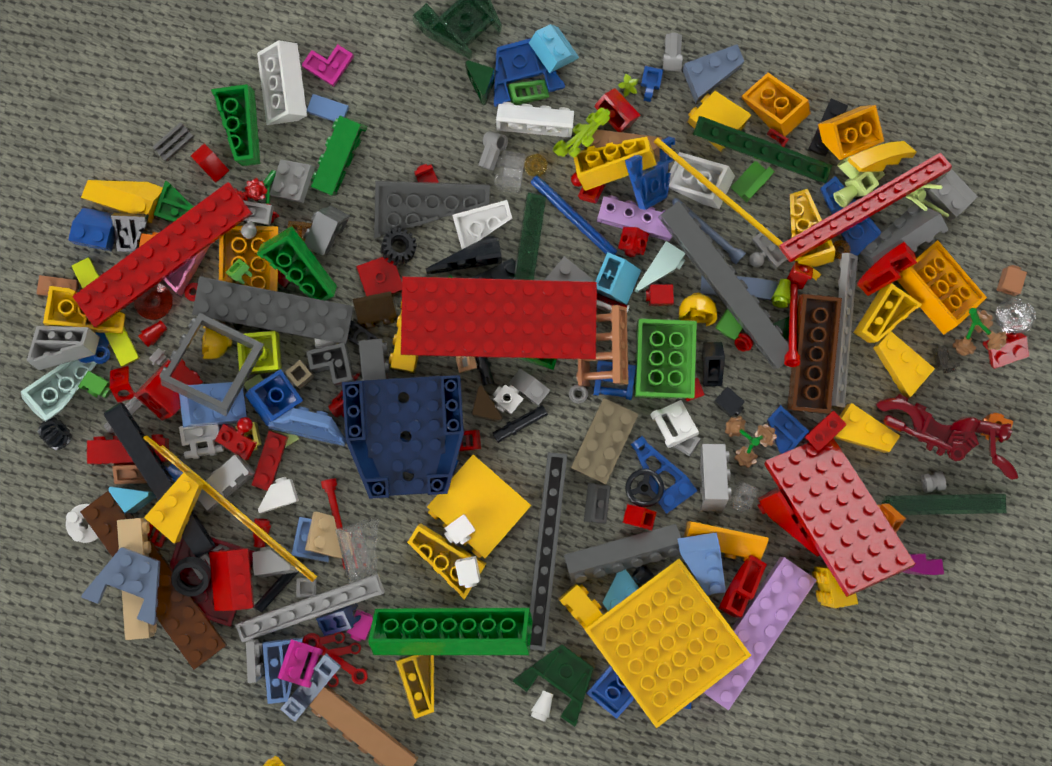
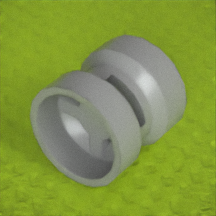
[921,471,946,493]

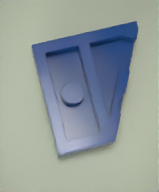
[767,405,809,454]

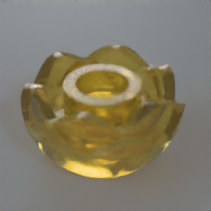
[524,153,548,177]

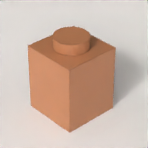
[997,265,1027,296]

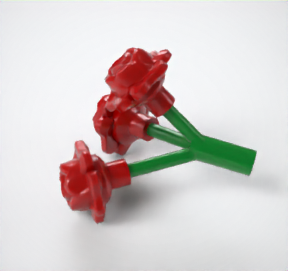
[235,170,279,223]

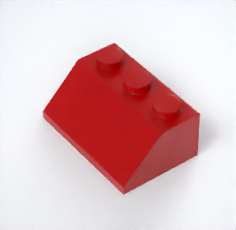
[209,548,254,611]

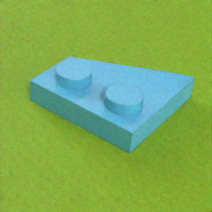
[602,569,639,611]

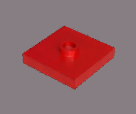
[356,257,402,296]

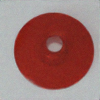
[134,283,173,320]

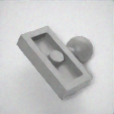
[241,200,274,239]
[749,227,787,269]

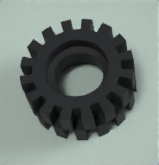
[381,228,417,266]

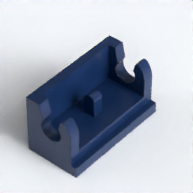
[316,603,361,636]

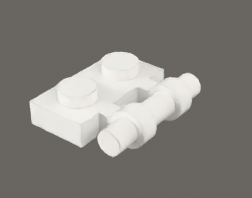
[179,424,224,459]

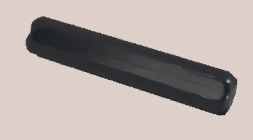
[255,571,299,612]

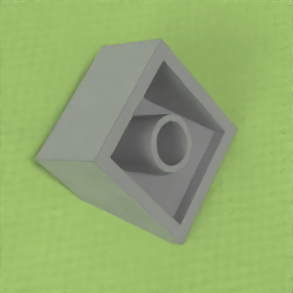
[926,169,978,221]

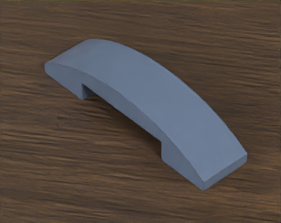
[700,276,777,300]
[280,654,341,722]

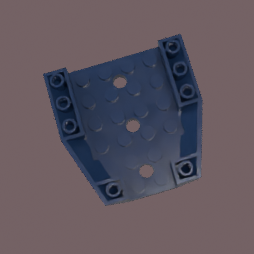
[342,375,464,499]

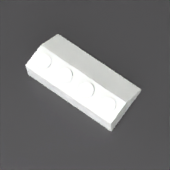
[257,40,307,125]
[496,102,574,138]

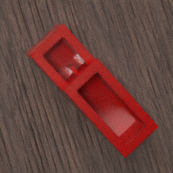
[857,242,917,296]
[718,555,767,617]

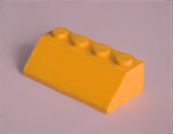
[684,521,769,561]

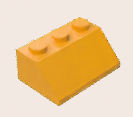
[818,105,884,160]

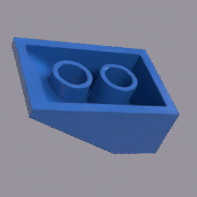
[586,664,634,719]

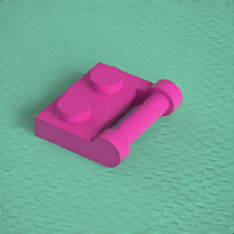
[278,640,323,688]

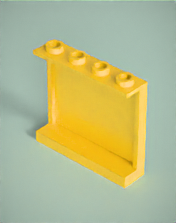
[427,455,531,558]

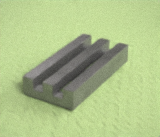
[153,122,194,162]

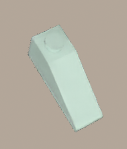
[634,241,685,293]

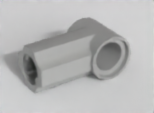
[662,33,683,72]
[478,131,508,171]

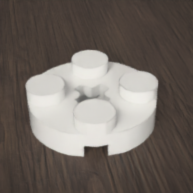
[66,504,98,543]

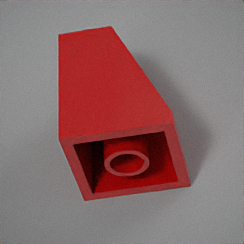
[134,359,203,421]

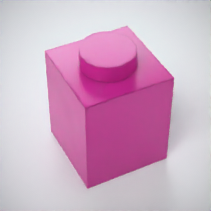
[347,609,373,642]

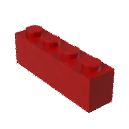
[87,434,169,464]

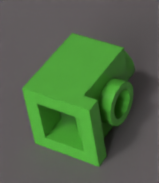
[78,370,111,398]

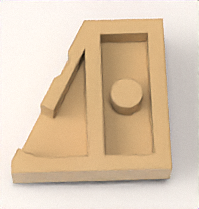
[305,512,343,559]

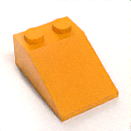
[741,73,810,137]

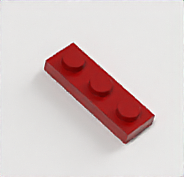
[251,430,289,491]

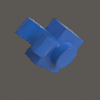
[641,66,663,102]

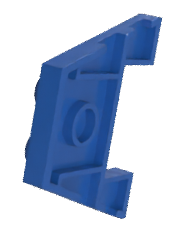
[494,38,565,107]
[625,137,675,210]

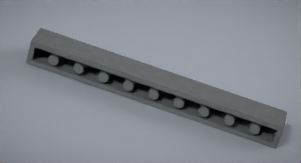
[658,201,789,369]
[530,452,567,651]

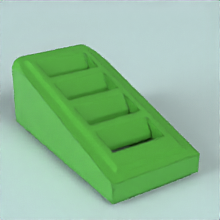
[507,79,549,105]

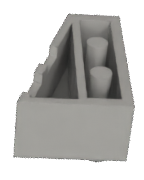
[700,444,732,511]

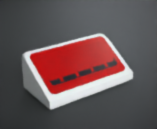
[597,293,629,313]

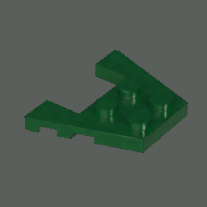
[513,644,594,727]

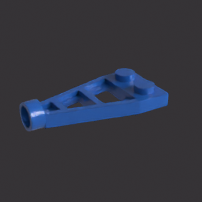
[630,436,697,514]

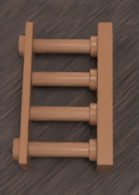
[576,305,628,387]

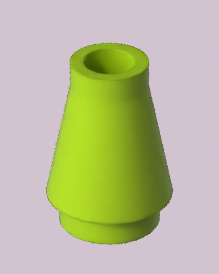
[771,279,791,308]

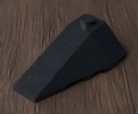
[426,236,502,275]

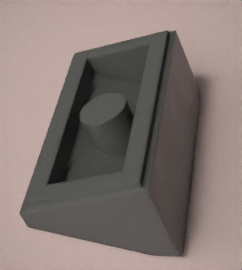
[584,483,610,524]

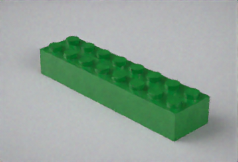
[368,608,533,655]

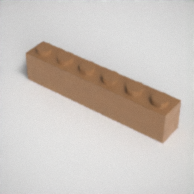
[310,685,418,766]

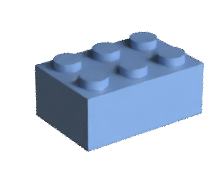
[179,382,247,428]

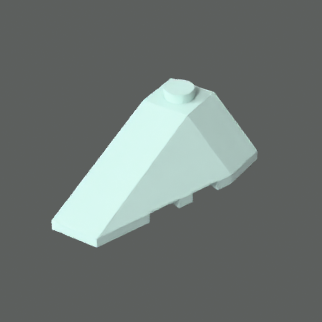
[21,360,97,422]

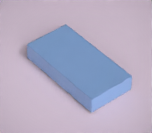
[307,94,349,122]

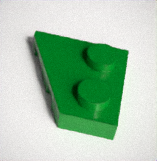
[154,181,194,222]

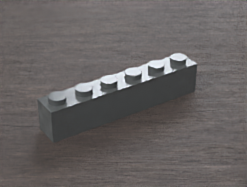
[564,524,681,584]

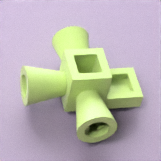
[833,155,885,208]

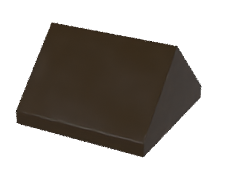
[472,385,503,423]

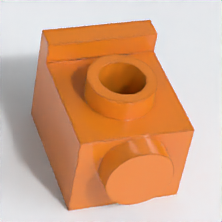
[878,504,906,533]

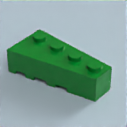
[311,116,368,196]

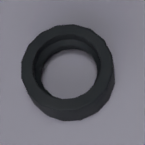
[171,556,211,597]

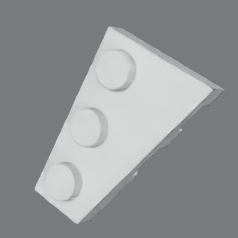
[452,200,512,249]

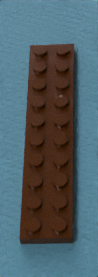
[80,491,227,670]

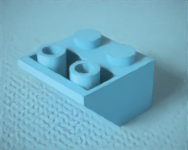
[595,252,641,305]

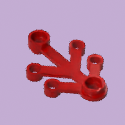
[302,632,368,687]

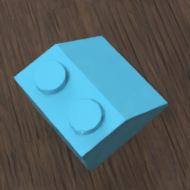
[529,24,579,73]

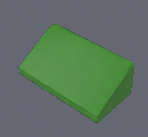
[715,309,743,340]

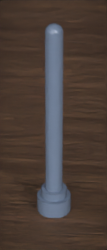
[672,198,746,265]

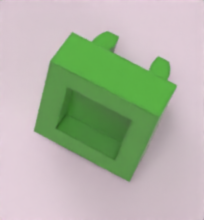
[225,259,252,284]

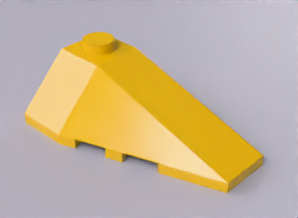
[81,180,163,223]
[790,189,836,267]
[43,286,126,333]

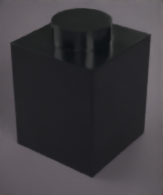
[713,387,745,417]

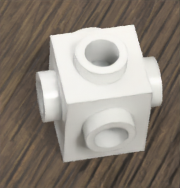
[493,385,523,415]

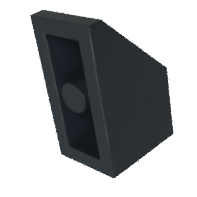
[702,342,725,387]

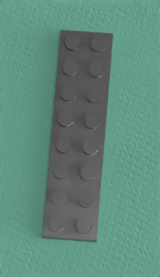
[192,277,354,344]

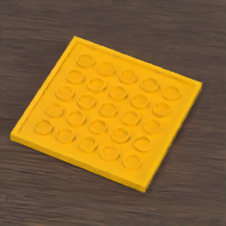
[584,558,752,728]

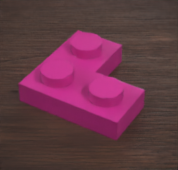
[301,44,354,87]

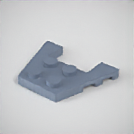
[81,547,160,625]

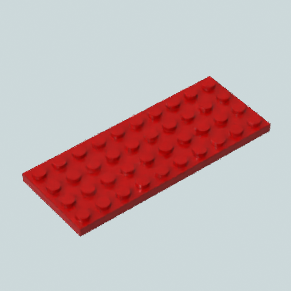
[401,276,597,360]

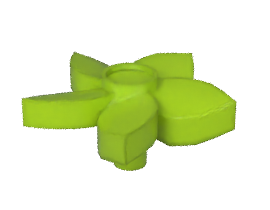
[618,74,638,97]

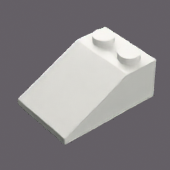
[669,152,735,209]

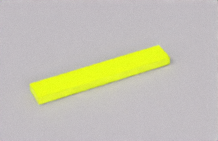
[72,257,140,367]

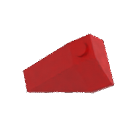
[757,486,820,557]

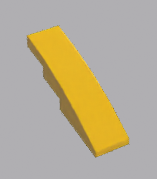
[847,141,917,172]

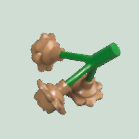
[953,308,1007,356]
[725,416,777,468]

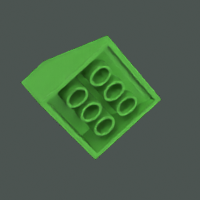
[634,319,697,398]

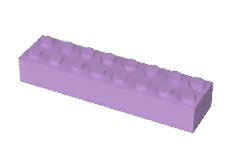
[703,557,817,710]

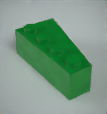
[211,84,260,166]
[257,226,337,301]

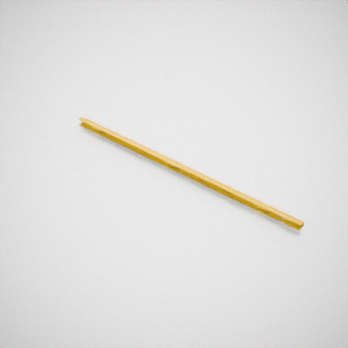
[653,137,821,280]
[143,435,317,582]

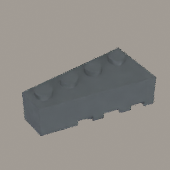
[860,204,949,268]

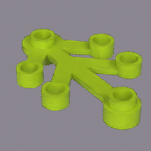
[552,108,610,158]

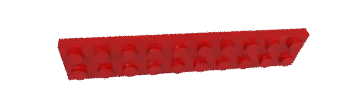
[72,182,253,328]

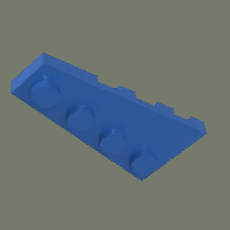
[820,176,882,256]

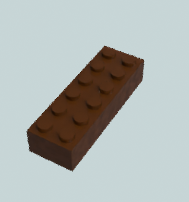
[787,294,842,414]

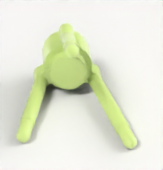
[906,184,949,217]

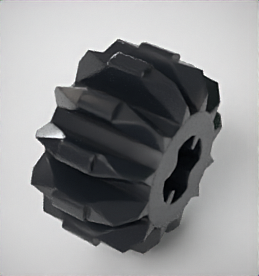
[37,417,72,450]

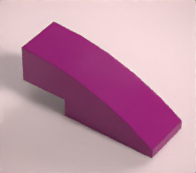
[903,553,944,575]

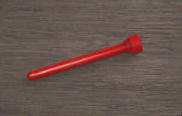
[784,283,800,367]
[321,478,351,571]

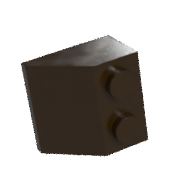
[353,291,398,329]

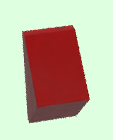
[191,143,230,183]

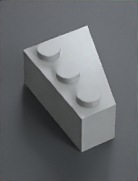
[27,326,100,370]
[198,454,255,511]

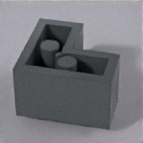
[304,205,350,256]
[306,343,355,388]

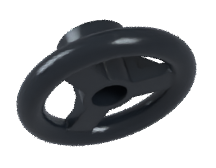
[625,469,664,507]

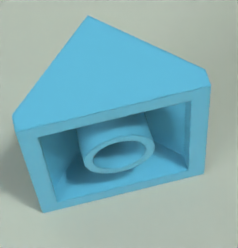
[108,487,156,513]

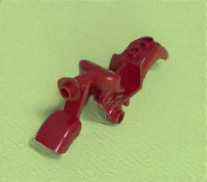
[875,394,1019,480]

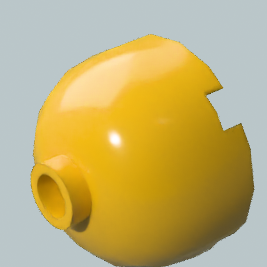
[679,293,717,326]
[202,326,232,359]

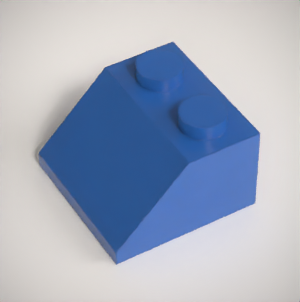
[68,208,115,252]
[245,369,303,426]

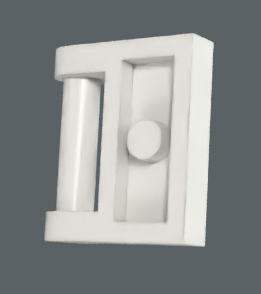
[650,400,699,448]

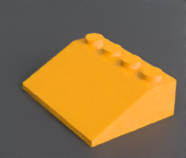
[219,226,278,292]
[897,240,987,335]

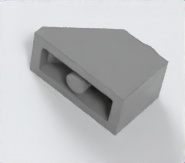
[508,369,550,407]
[253,547,298,578]

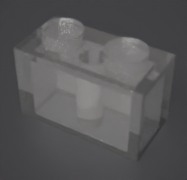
[494,150,525,194]

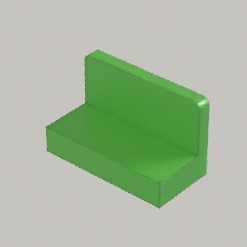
[731,161,775,202]

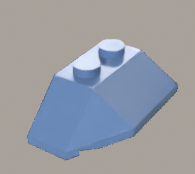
[268,406,346,446]

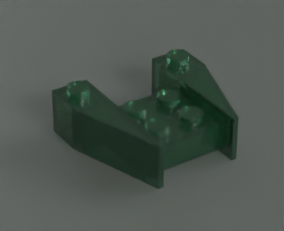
[413,0,502,59]

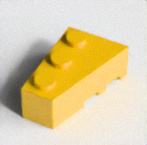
[873,331,935,398]

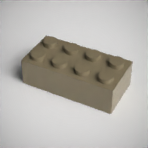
[570,398,639,485]

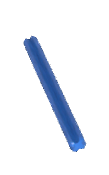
[531,175,617,255]

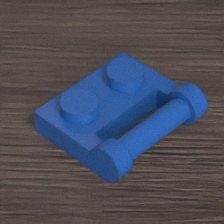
[593,361,636,400]

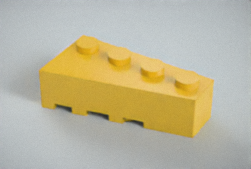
[574,137,657,191]
[407,523,486,600]
[558,583,603,629]

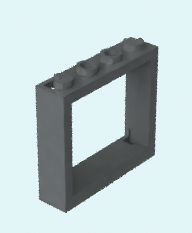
[160,313,264,416]

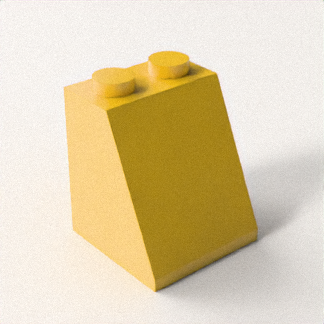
[688,91,751,152]

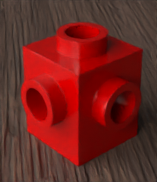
[618,227,649,257]

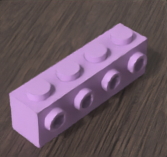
[597,195,672,241]

